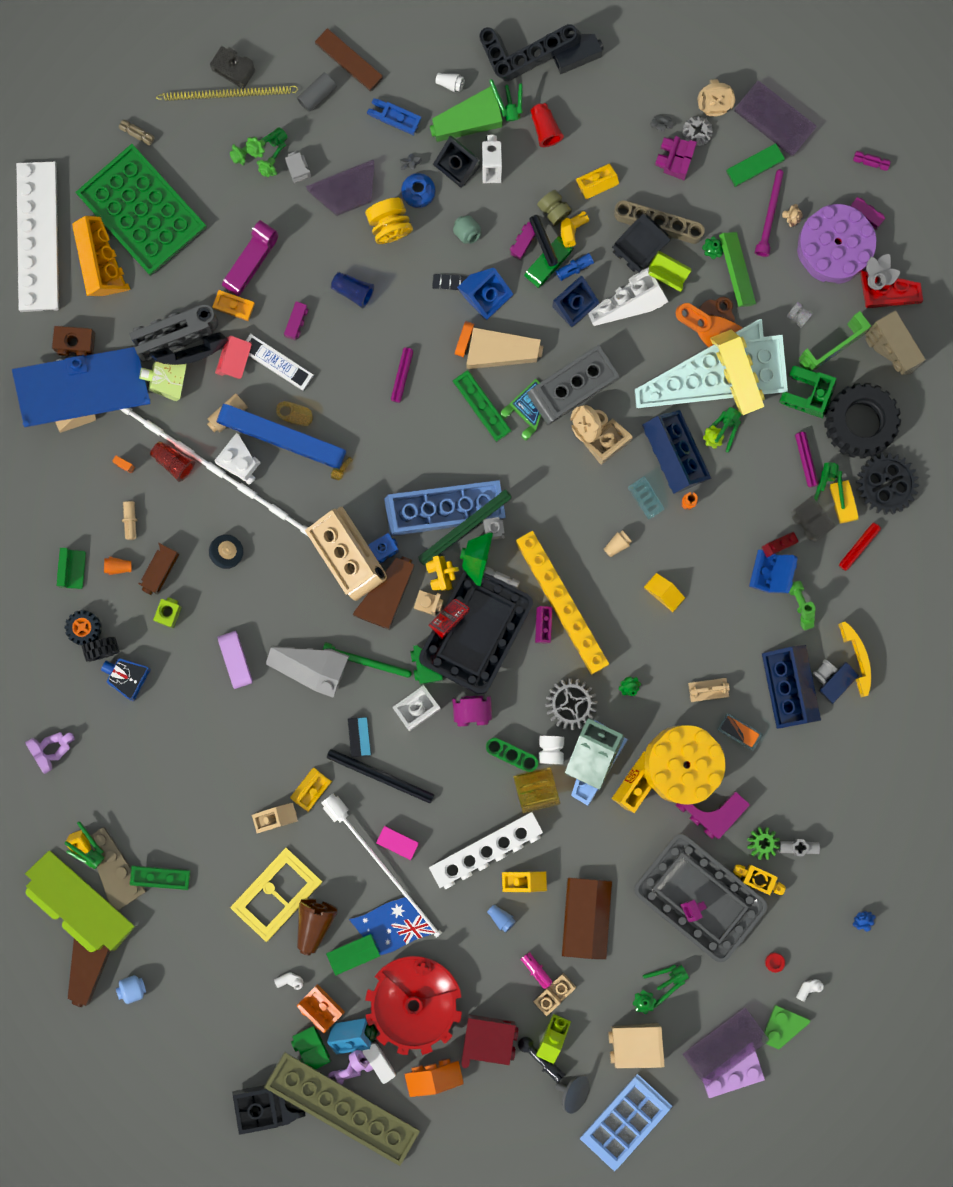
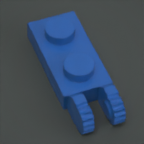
[367,98,422,136]

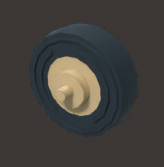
[209,534,243,569]

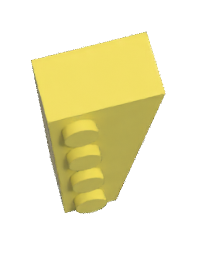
[710,330,765,415]

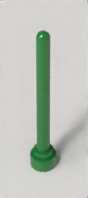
[323,642,412,678]

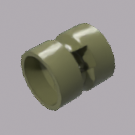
[537,190,572,226]

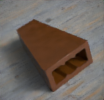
[353,556,415,630]
[68,939,111,1007]

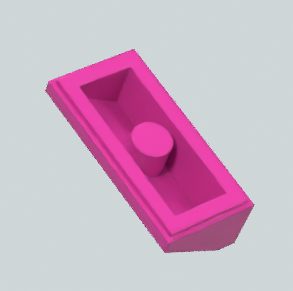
[376,826,419,860]

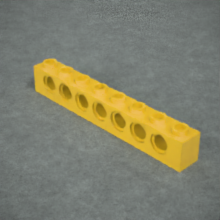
[516,531,609,675]

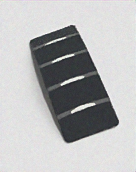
[432,274,467,290]

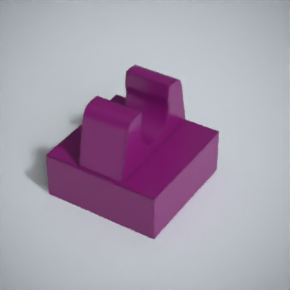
[681,899,707,922]

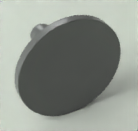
[555,1075,589,1114]

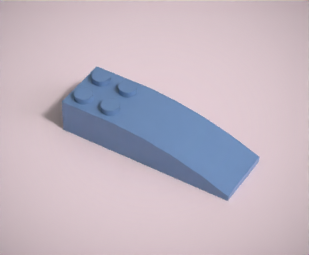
[384,480,506,536]

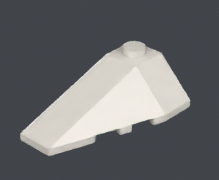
[588,267,668,326]

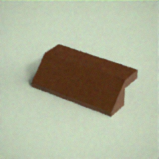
[562,878,612,959]

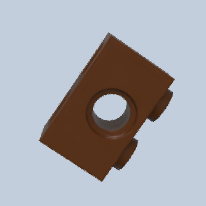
[52,326,95,356]

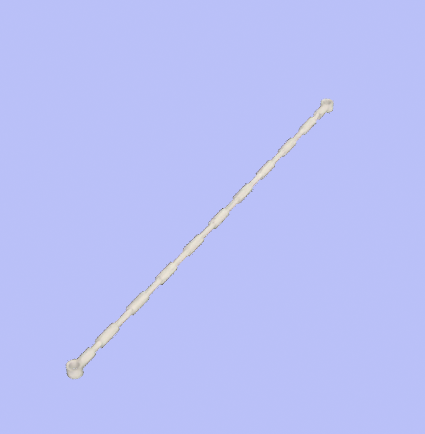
[56,359,308,536]

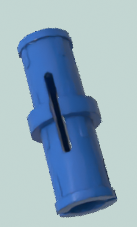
[555,253,594,281]

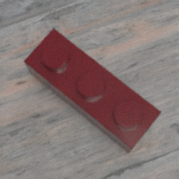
[762,532,799,557]

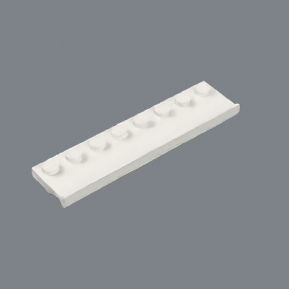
[16,161,59,312]

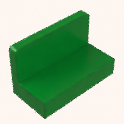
[56,548,86,589]

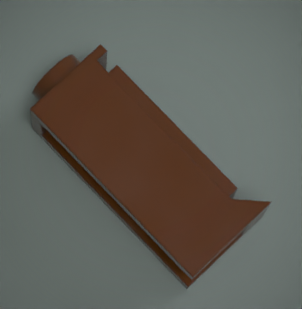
[138,542,180,595]

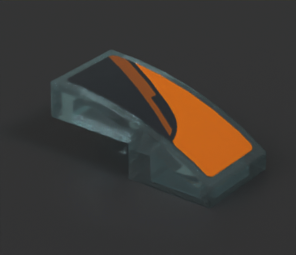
[718,713,763,751]

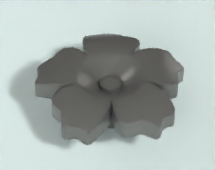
[650,115,674,132]

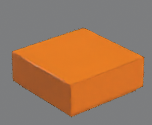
[112,455,135,473]

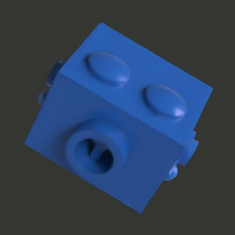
[368,533,399,564]

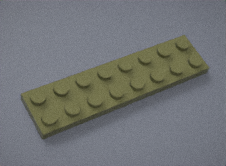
[264,1052,420,1166]

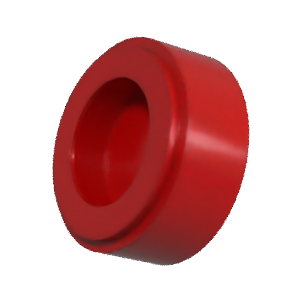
[765,953,785,973]

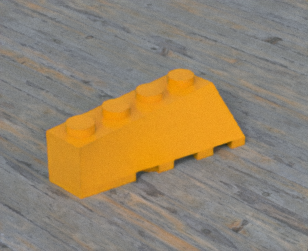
[72,216,131,296]

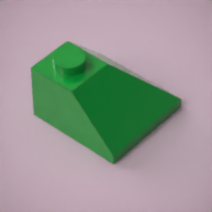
[460,532,493,586]

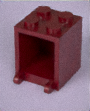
[461,1014,519,1068]

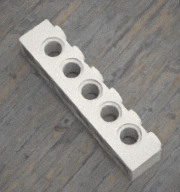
[429,812,543,889]

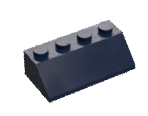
[642,410,711,494]
[762,645,821,729]

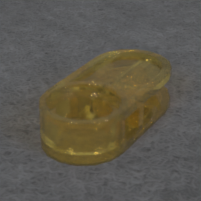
[276,401,313,426]

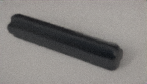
[529,215,558,267]

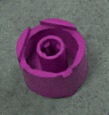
[452,695,492,727]

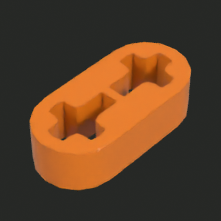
[455,321,475,357]

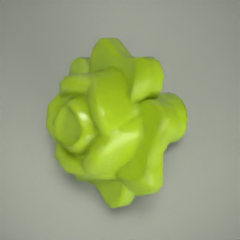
[703,425,724,449]

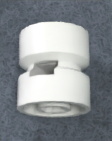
[538,736,565,764]

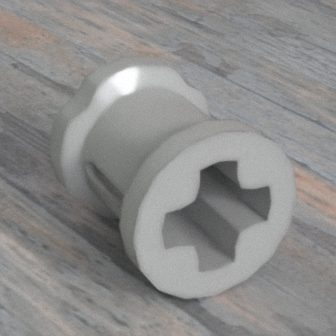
[812,659,838,685]

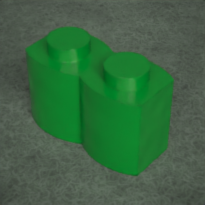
[291,1025,332,1069]

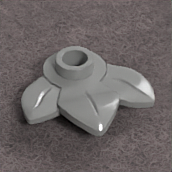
[866,254,900,290]

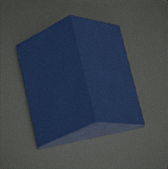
[552,276,600,327]

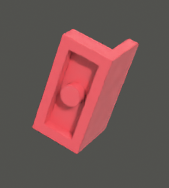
[215,336,252,379]

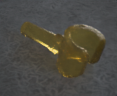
[331,457,353,480]

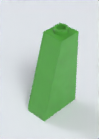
[430,86,502,142]

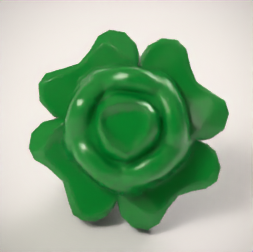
[702,236,723,259]
[619,677,641,696]
[632,990,656,1014]

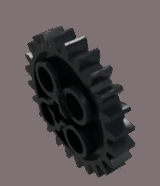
[856,453,919,515]

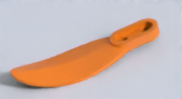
[675,303,743,347]

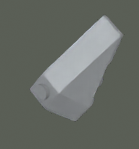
[266,646,349,698]

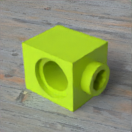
[153,597,182,628]

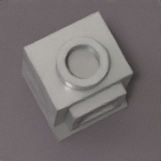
[285,151,311,184]
[483,517,505,540]

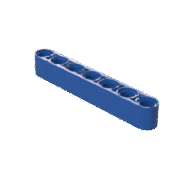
[216,404,347,469]

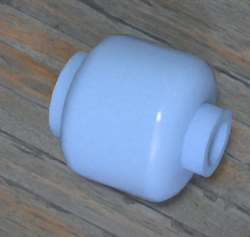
[116,975,146,1004]

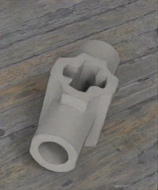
[779,839,820,856]

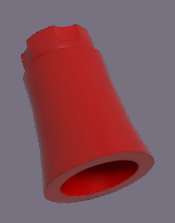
[530,103,564,147]

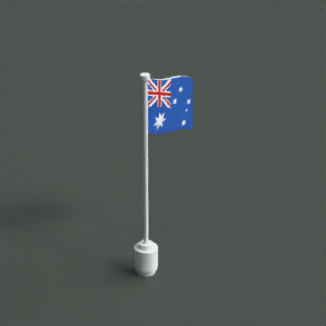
[321,794,442,955]

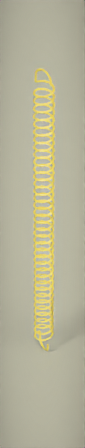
[156,86,298,101]

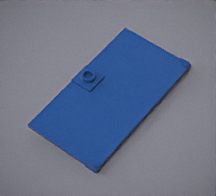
[12,347,150,427]

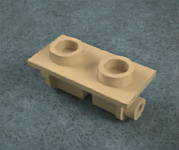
[688,678,729,702]

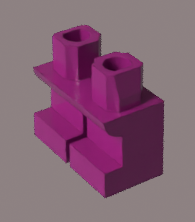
[655,136,697,180]

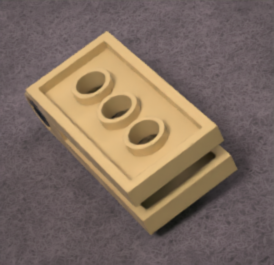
[305,506,387,601]

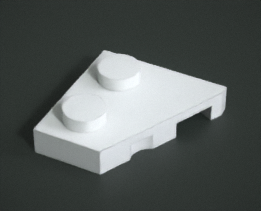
[214,433,257,481]

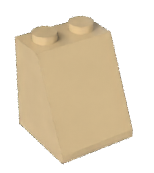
[608,1023,665,1068]

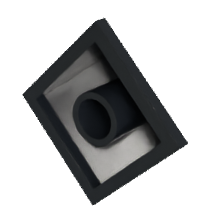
[433,136,480,188]

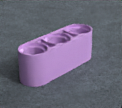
[217,631,253,689]

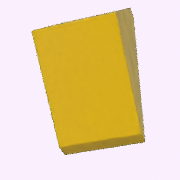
[644,573,685,613]

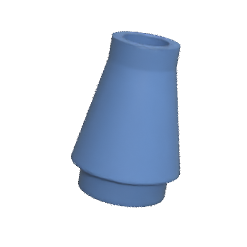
[487,904,516,933]

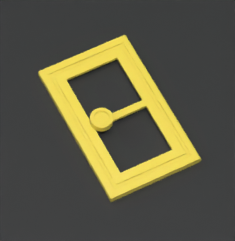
[230,848,322,942]

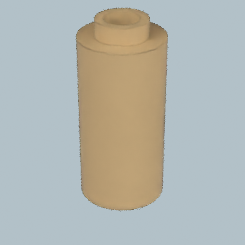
[207,393,248,433]

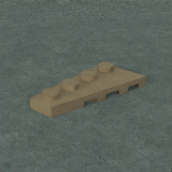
[89,827,147,911]

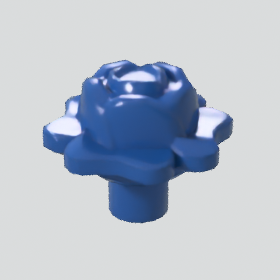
[853,911,876,931]

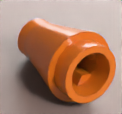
[104,556,131,575]

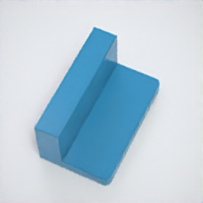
[327,1018,371,1055]

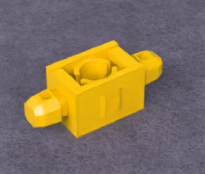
[733,865,786,895]

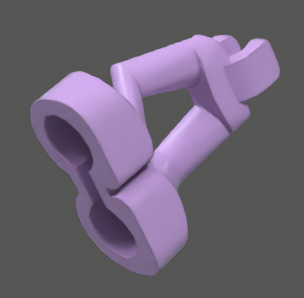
[25,732,75,774]
[329,1050,373,1085]

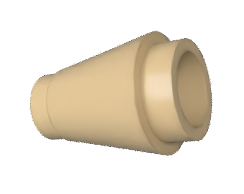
[604,530,632,557]

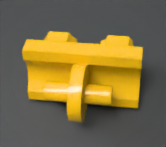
[426,556,459,591]

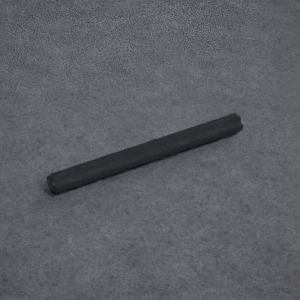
[327,749,434,803]

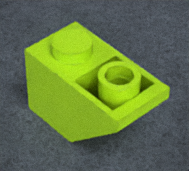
[536,1014,571,1064]

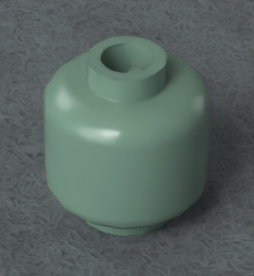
[453,215,481,244]

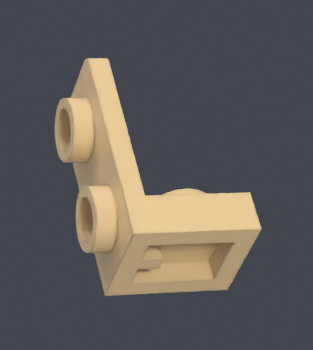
[414,590,444,616]

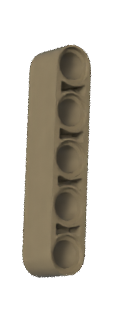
[614,200,705,244]

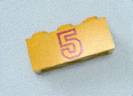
[611,751,652,813]

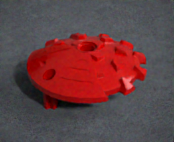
[365,956,462,1055]

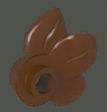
[699,297,735,322]

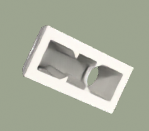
[482,135,502,183]

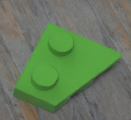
[760,1005,811,1049]

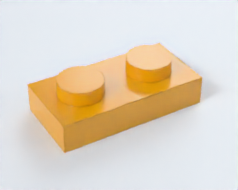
[212,290,255,321]

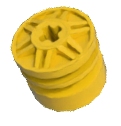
[365,197,413,244]

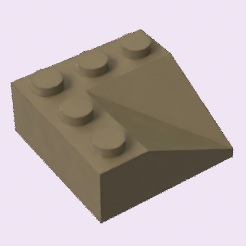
[865,310,926,375]

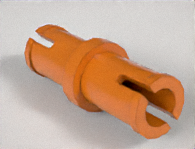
[682,492,698,510]

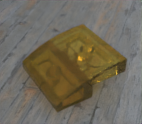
[513,767,560,813]

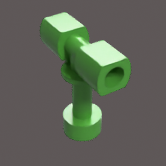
[789,581,815,630]

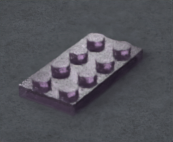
[734,81,817,157]
[683,1008,770,1088]

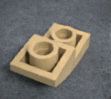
[533,973,576,1016]

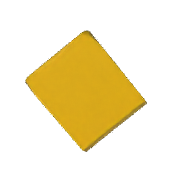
[66,830,91,855]

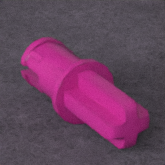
[520,952,552,989]

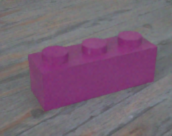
[851,197,885,230]
[510,222,535,260]
[284,301,309,340]
[535,606,552,644]

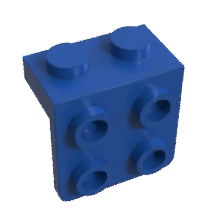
[749,550,798,593]

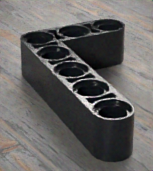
[479,24,581,81]

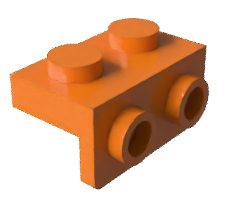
[297,984,345,1033]

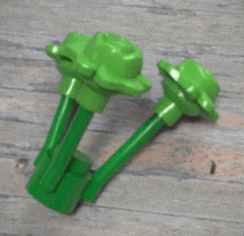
[230,127,288,177]

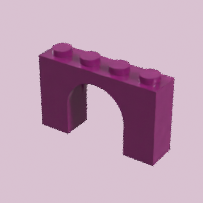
[675,763,750,839]

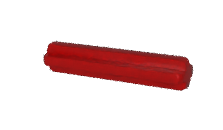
[839,523,881,571]

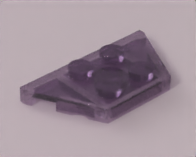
[306,160,375,216]

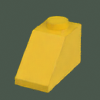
[502,871,547,892]

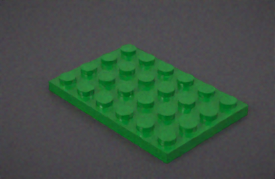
[75,144,207,276]

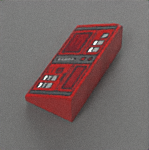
[428,599,470,639]

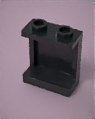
[612,212,672,273]

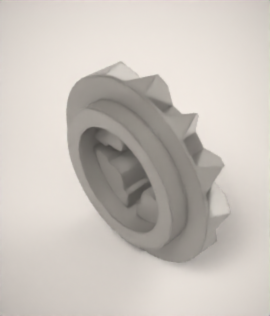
[683,116,713,146]

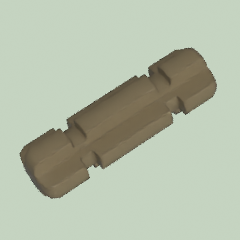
[119,120,154,145]

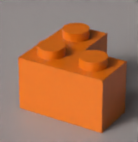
[405,1059,464,1097]

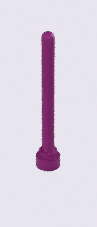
[754,169,784,257]

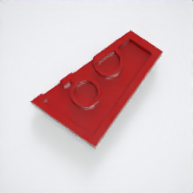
[860,271,923,308]

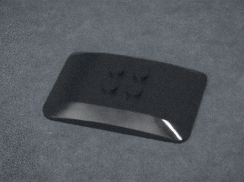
[419,571,533,694]

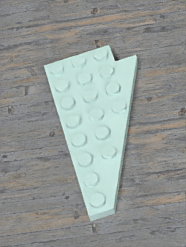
[634,319,788,408]

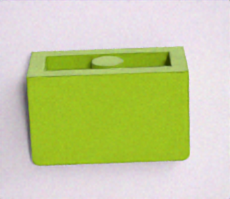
[648,251,691,292]

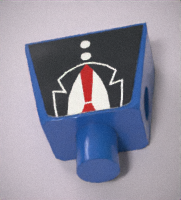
[101,658,151,701]

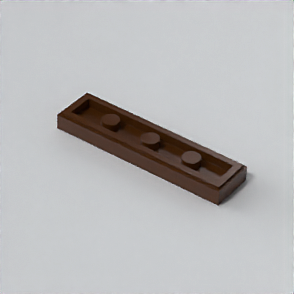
[315,28,383,91]

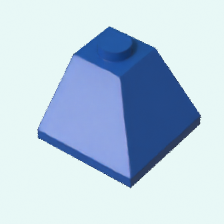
[457,268,513,320]

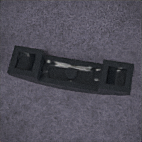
[150,332,228,365]

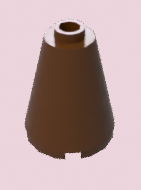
[297,898,337,955]

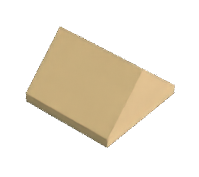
[583,419,633,465]

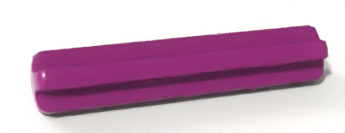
[391,347,413,403]
[795,432,818,487]

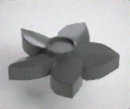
[400,153,422,170]

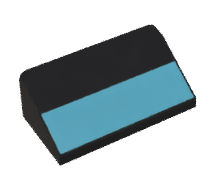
[348,717,371,757]

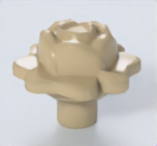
[782,204,803,227]

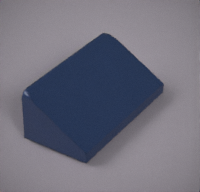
[819,662,859,704]

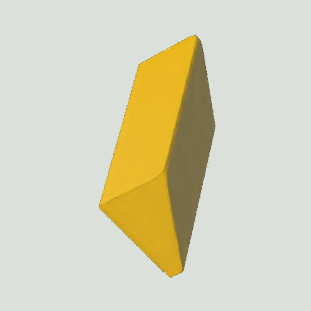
[576,163,619,199]
[290,768,332,812]

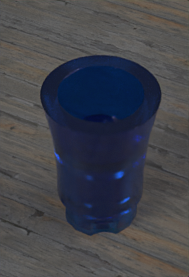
[331,272,374,309]

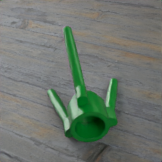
[490,79,523,122]
[709,407,742,453]
[813,462,845,509]
[64,822,105,869]
[642,964,689,1008]

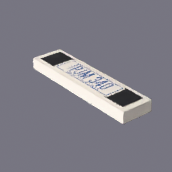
[246,334,314,391]

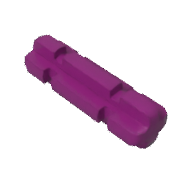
[853,151,891,171]

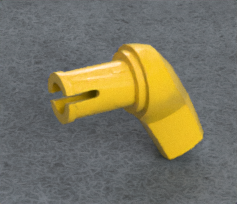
[561,211,589,247]

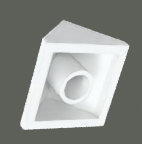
[392,685,441,732]

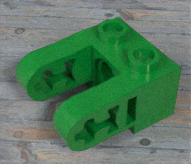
[779,366,837,419]

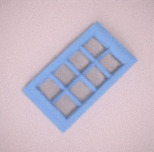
[580,1074,673,1171]

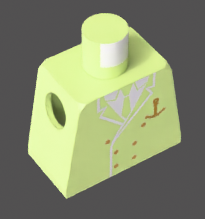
[139,362,187,401]

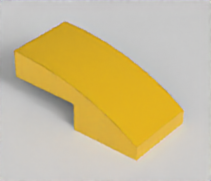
[830,480,858,524]

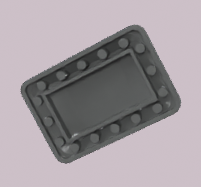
[634,834,767,962]

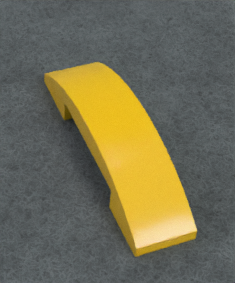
[838,622,871,698]

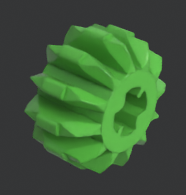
[747,827,780,860]

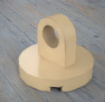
[697,79,736,116]
[571,405,608,443]

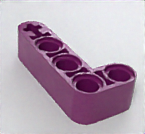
[222,220,278,296]

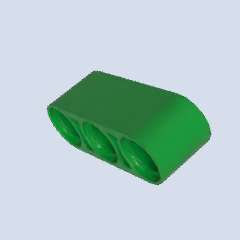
[524,236,574,288]
[486,738,538,772]

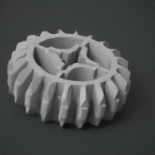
[545,678,597,730]

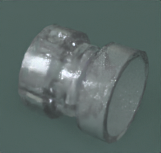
[787,301,813,328]

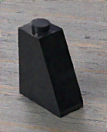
[547,33,604,75]

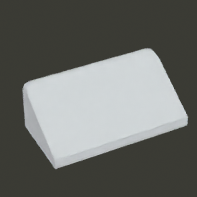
[363,1041,396,1084]

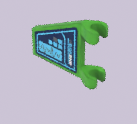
[500,379,541,440]

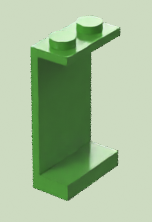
[799,311,871,371]

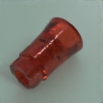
[150,441,195,482]

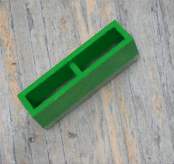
[326,934,380,976]

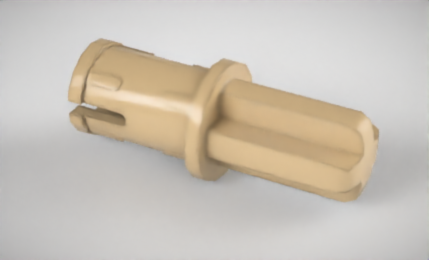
[122,501,138,540]

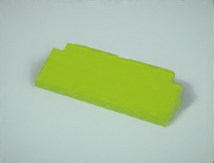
[25,850,136,952]

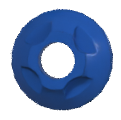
[401,173,435,208]

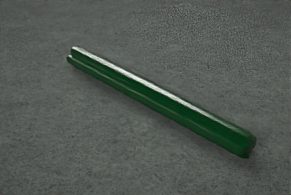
[418,489,512,565]

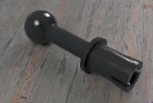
[518,1037,566,1084]

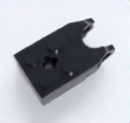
[232,1085,306,1135]

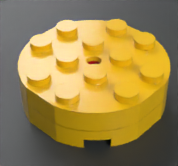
[644,725,725,804]

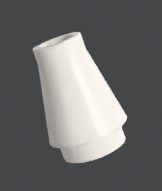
[436,73,465,93]

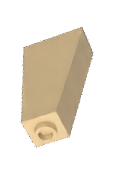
[467,328,543,369]

